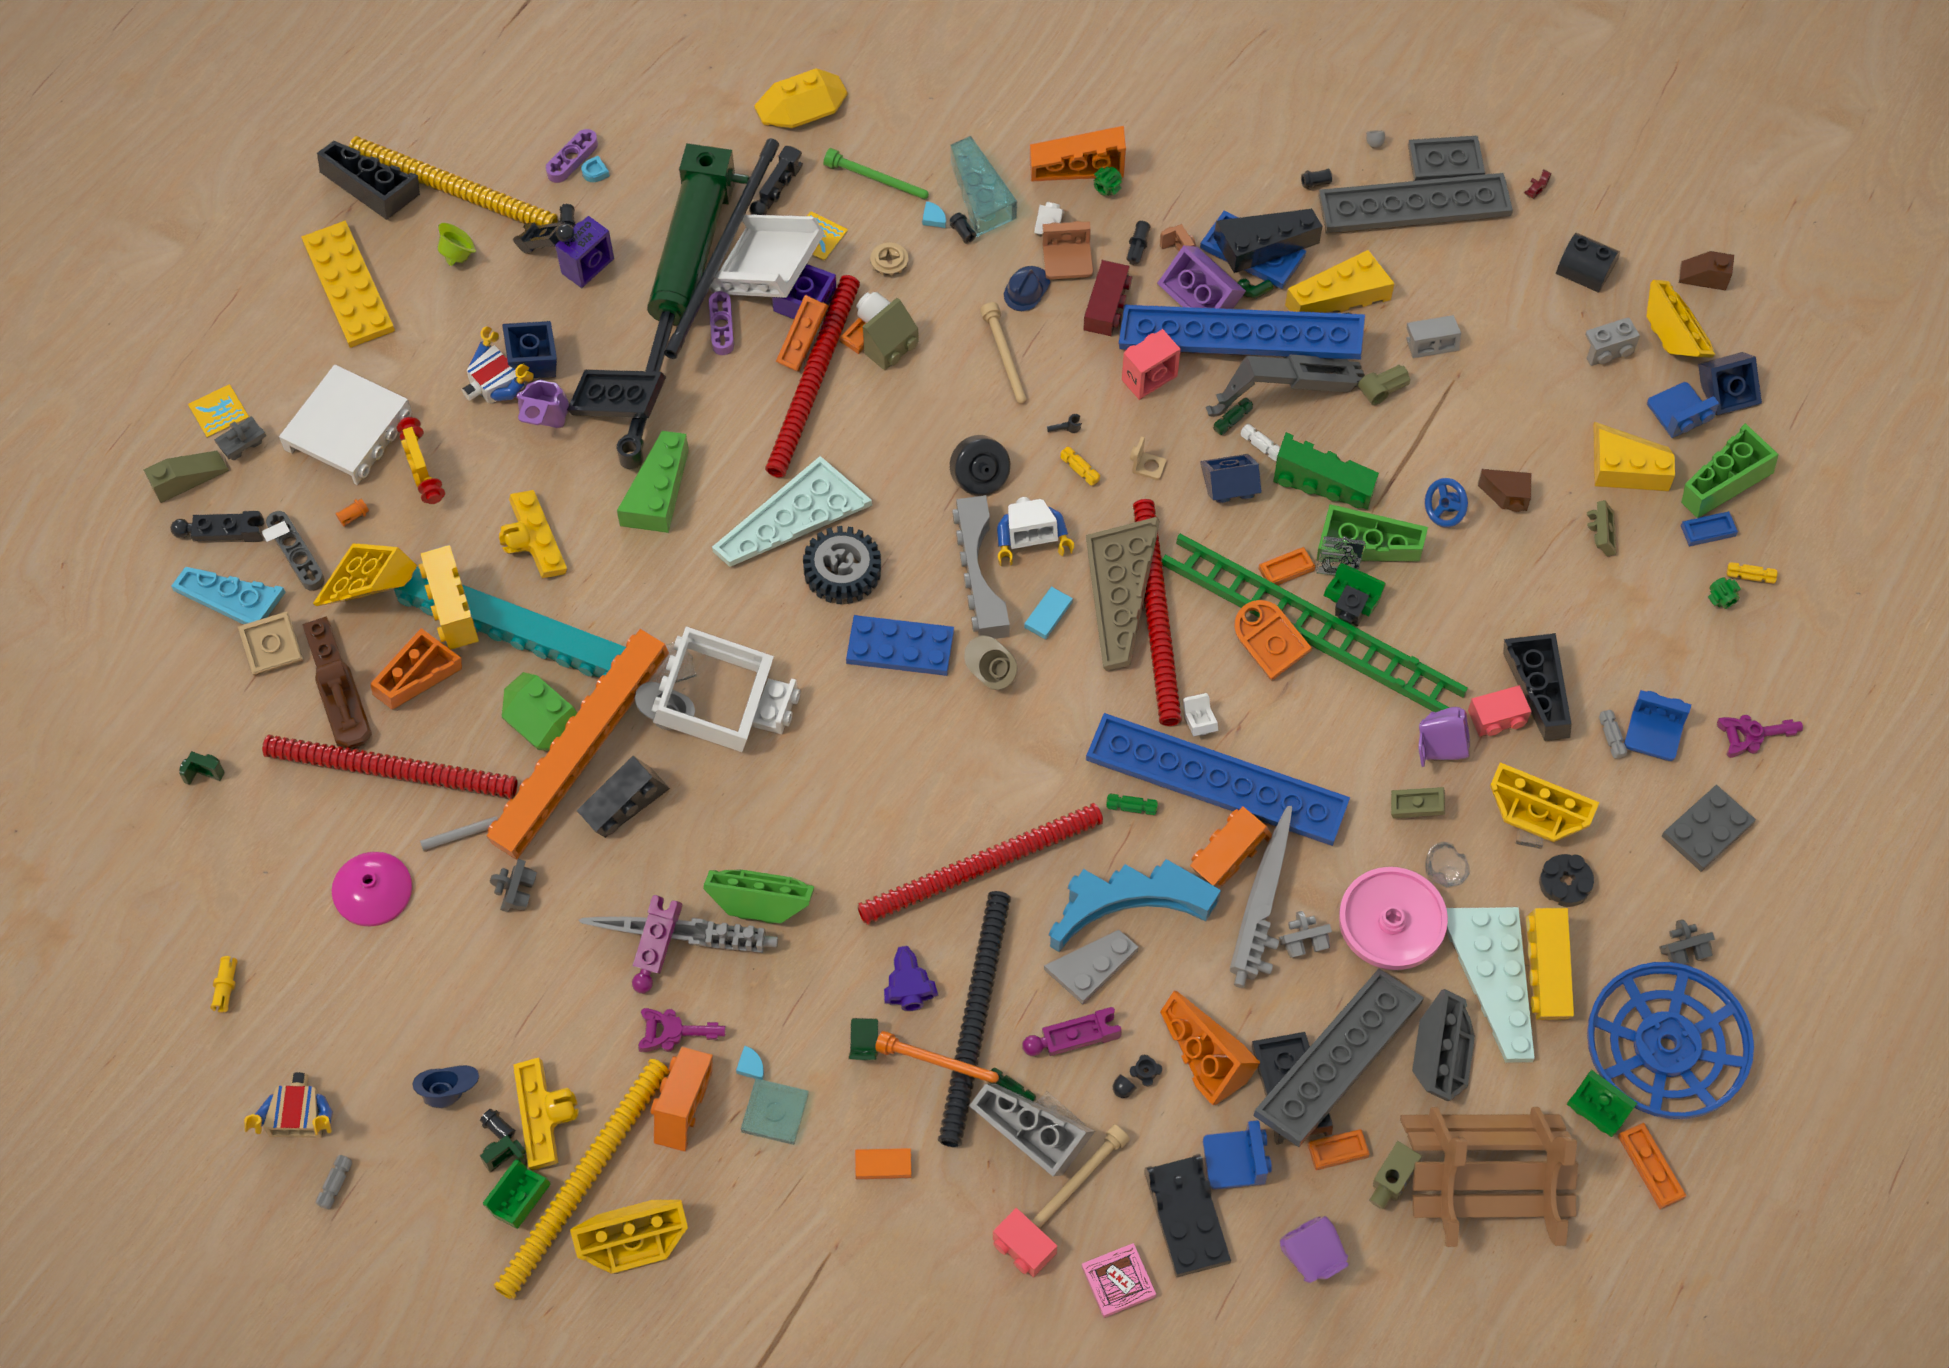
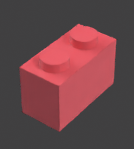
[1468,685,1531,737]
[993,1208,1057,1278]

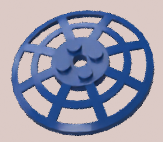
[1587,962,1754,1119]

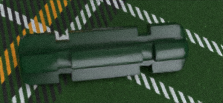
[1213,397,1253,435]
[989,1068,1036,1102]

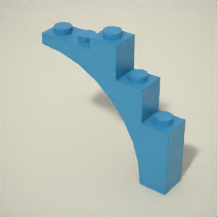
[1049,859,1221,952]

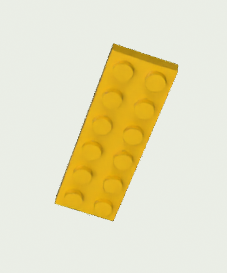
[301,220,395,348]

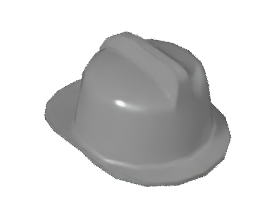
[635,682,695,730]

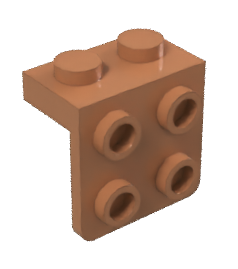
[1042,221,1093,280]

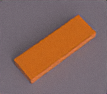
[776,295,828,372]
[1618,1122,1686,1209]

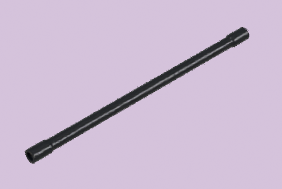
[664,138,780,359]

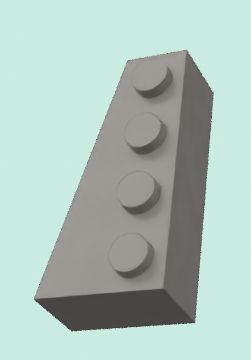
[969,1084,1095,1177]

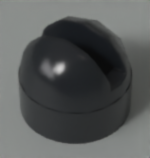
[1113,1074,1136,1098]

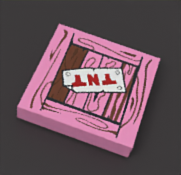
[1081,1243,1156,1318]

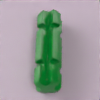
[1106,793,1158,815]

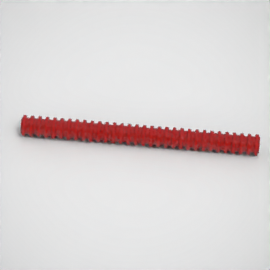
[765,275,860,478]
[1133,499,1182,726]
[262,734,518,799]
[857,803,1103,925]

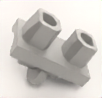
[1279,911,1332,958]

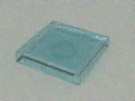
[741,1078,809,1145]

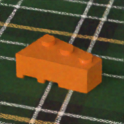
[370,628,462,710]
[1190,806,1272,889]

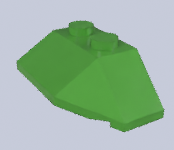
[502,672,577,751]
[703,869,814,923]

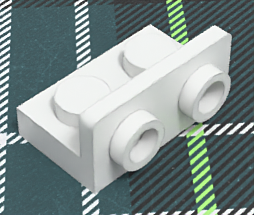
[752,678,801,734]

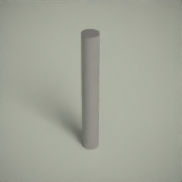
[420,816,498,851]

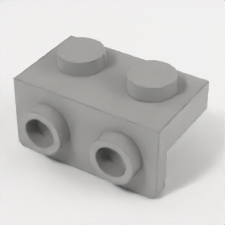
[1585,318,1640,366]

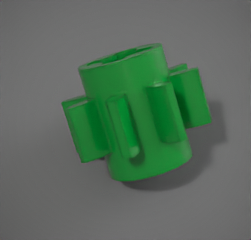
[1094,166,1122,196]
[1708,577,1741,609]

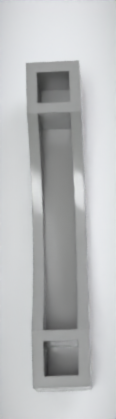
[952,495,1010,639]

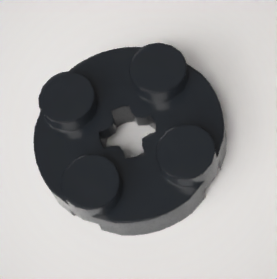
[1539,854,1594,907]

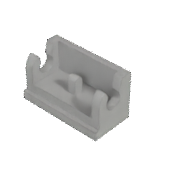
[1406,315,1461,358]

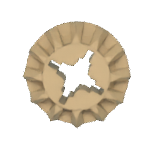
[870,242,908,277]

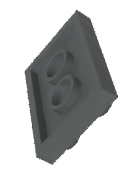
[1408,135,1485,181]
[1662,784,1756,872]

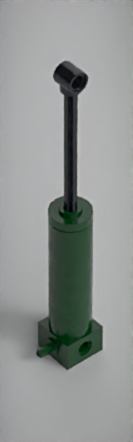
[617,143,750,469]

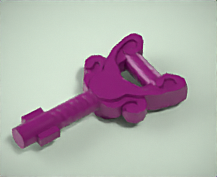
[1717,715,1803,758]
[638,1008,726,1052]

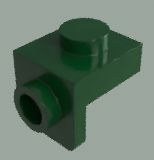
[179,751,225,785]
[480,1135,527,1173]

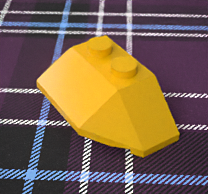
[754,68,848,128]
[1646,279,1715,358]
[1490,762,1600,842]
[570,1200,688,1274]

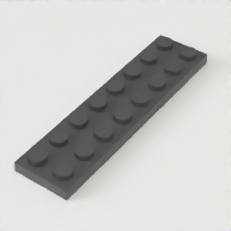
[1318,173,1513,233]
[1253,968,1424,1147]

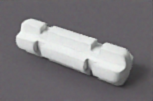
[1241,424,1280,461]

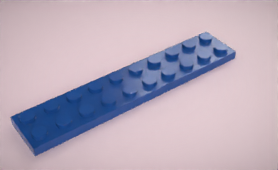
[1119,305,1365,360]
[1086,713,1350,846]

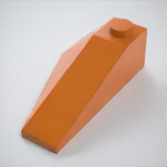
[1160,991,1260,1105]

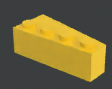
[1285,250,1395,313]

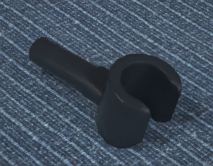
[1047,414,1082,433]

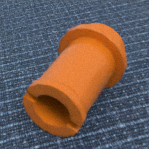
[335,498,369,527]

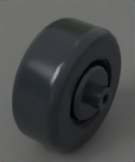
[949,435,1011,496]

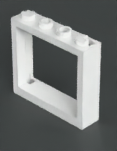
[651,627,774,752]

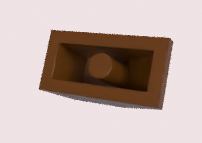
[1679,251,1735,291]
[1478,469,1532,512]

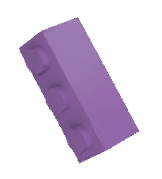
[1157,245,1246,309]

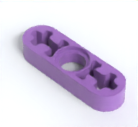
[546,129,598,183]
[709,291,734,355]

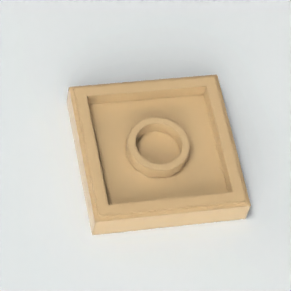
[238,611,303,676]

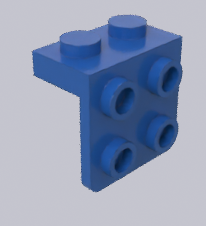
[1647,382,1719,438]
[1624,690,1692,761]
[1203,1120,1272,1190]

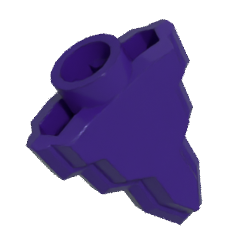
[884,946,938,1011]

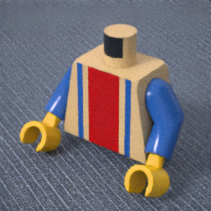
[244,1072,333,1138]

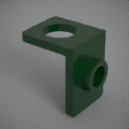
[849,1018,878,1060]

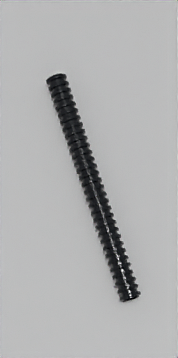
[938,891,1011,1147]

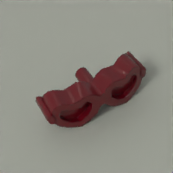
[1524,169,1552,198]

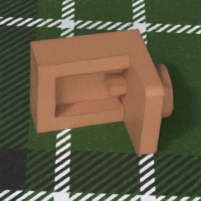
[1160,224,1196,252]

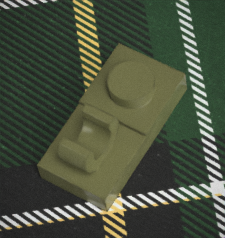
[1587,500,1616,557]
[1391,787,1445,819]

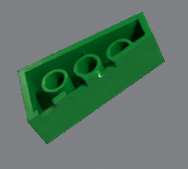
[1273,432,1379,510]

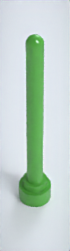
[823,148,929,199]

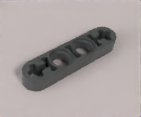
[266,511,325,591]

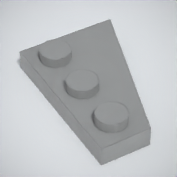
[1044,930,1138,1004]

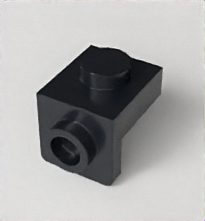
[1335,585,1369,626]

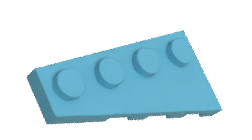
[171,567,286,625]

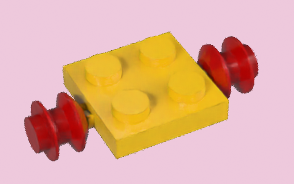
[396,417,445,504]

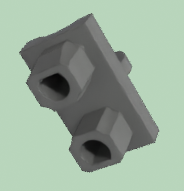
[214,416,266,460]
[490,859,537,912]
[1659,919,1715,964]

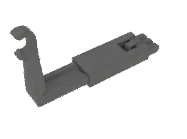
[1205,355,1365,417]

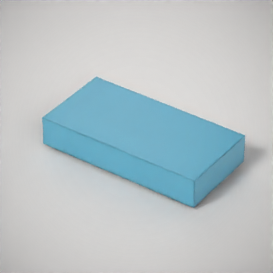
[1024,586,1073,640]

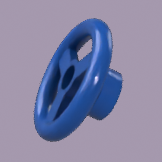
[1425,478,1468,527]

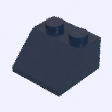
[502,321,557,379]
[1698,352,1762,415]
[1200,454,1262,503]

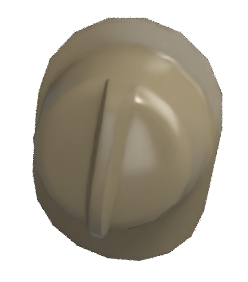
[964,635,1017,690]

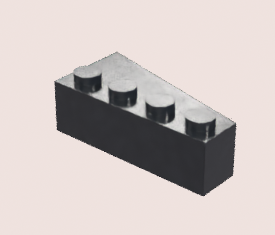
[317,141,420,220]
[1214,209,1323,273]
[1503,633,1572,741]

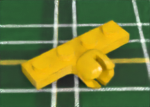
[499,490,567,578]
[513,1057,579,1171]

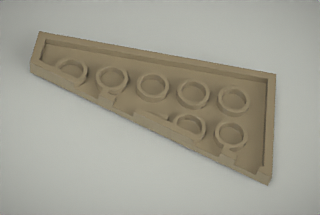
[1086,517,1160,671]

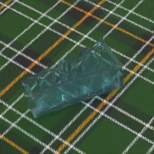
[950,136,1017,237]

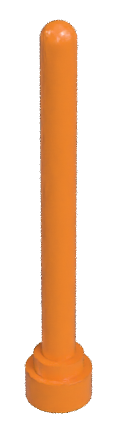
[876,1031,999,1083]

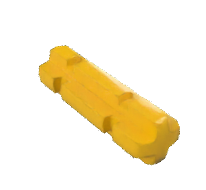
[1060,447,1100,486]
[1726,562,1778,584]

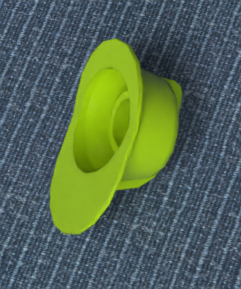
[438,223,476,266]

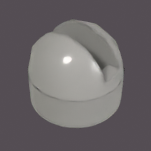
[1366,131,1385,148]

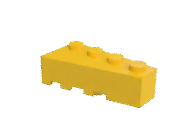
[418,545,479,650]
[1526,908,1574,1020]

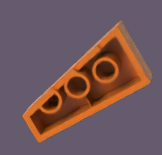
[1030,126,1126,181]

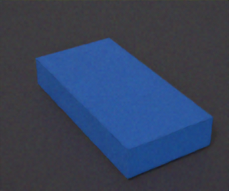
[1681,511,1738,547]

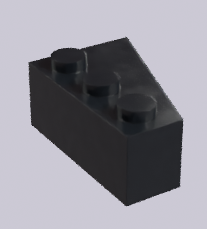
[576,756,670,837]

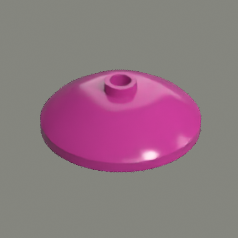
[332,852,412,927]

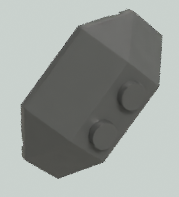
[1412,989,1475,1101]

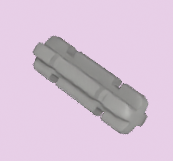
[1599,710,1627,759]
[316,1155,352,1209]

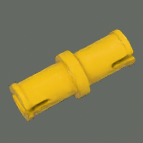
[210,956,238,1012]

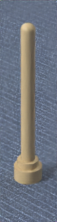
[980,302,1026,404]
[1031,1125,1130,1229]

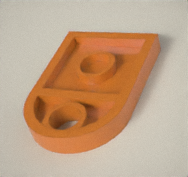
[1235,600,1312,681]

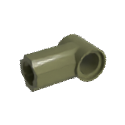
[1358,365,1411,405]

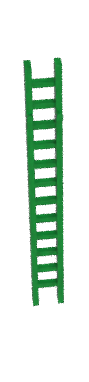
[1162,533,1468,712]

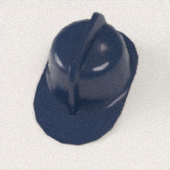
[1004,266,1050,312]
[412,1065,479,1108]

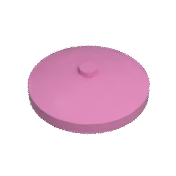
[1339,867,1448,970]

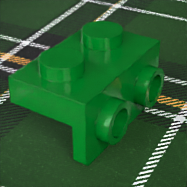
[1323,563,1386,617]
[1567,1070,1638,1137]
[483,1159,551,1229]

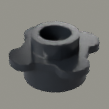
[1130,1055,1162,1086]

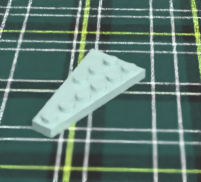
[712,456,872,567]
[1446,907,1535,1063]

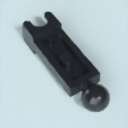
[749,145,803,215]
[513,222,575,253]
[170,511,264,542]

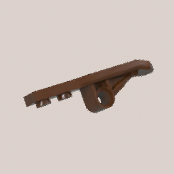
[302,616,372,749]

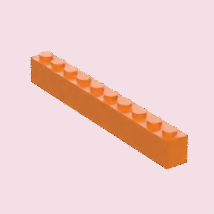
[486,629,669,860]

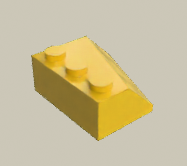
[1593,422,1675,491]
[313,543,417,606]

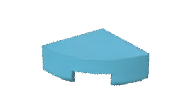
[922,201,946,228]
[736,1046,764,1081]

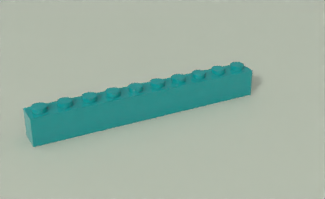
[394,567,626,678]

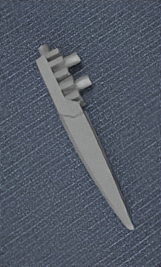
[1230,806,1292,988]
[578,917,778,953]

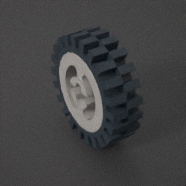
[803,526,881,604]

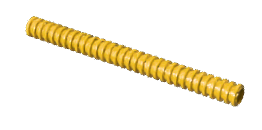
[349,136,558,226]
[494,1059,670,1299]

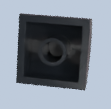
[1556,232,1620,293]

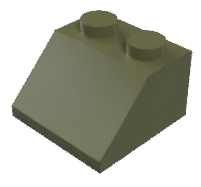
[863,298,919,370]

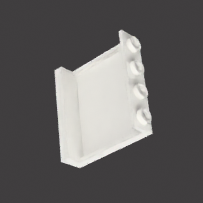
[710,215,825,298]
[279,364,412,485]

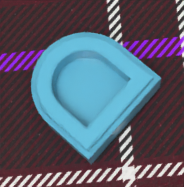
[582,156,610,182]

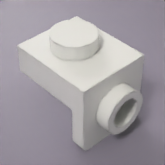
[1034,202,1065,235]
[1183,693,1218,736]

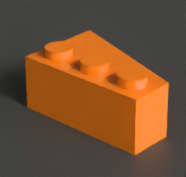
[651,1047,713,1152]

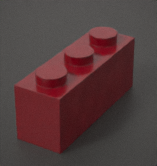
[1083,260,1133,337]

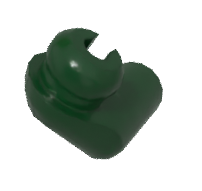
[1237,278,1273,299]

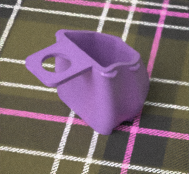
[517,380,569,428]
[1419,707,1470,767]
[1280,1216,1349,1283]

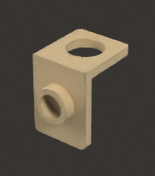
[1130,436,1166,480]

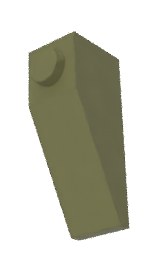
[144,450,229,503]

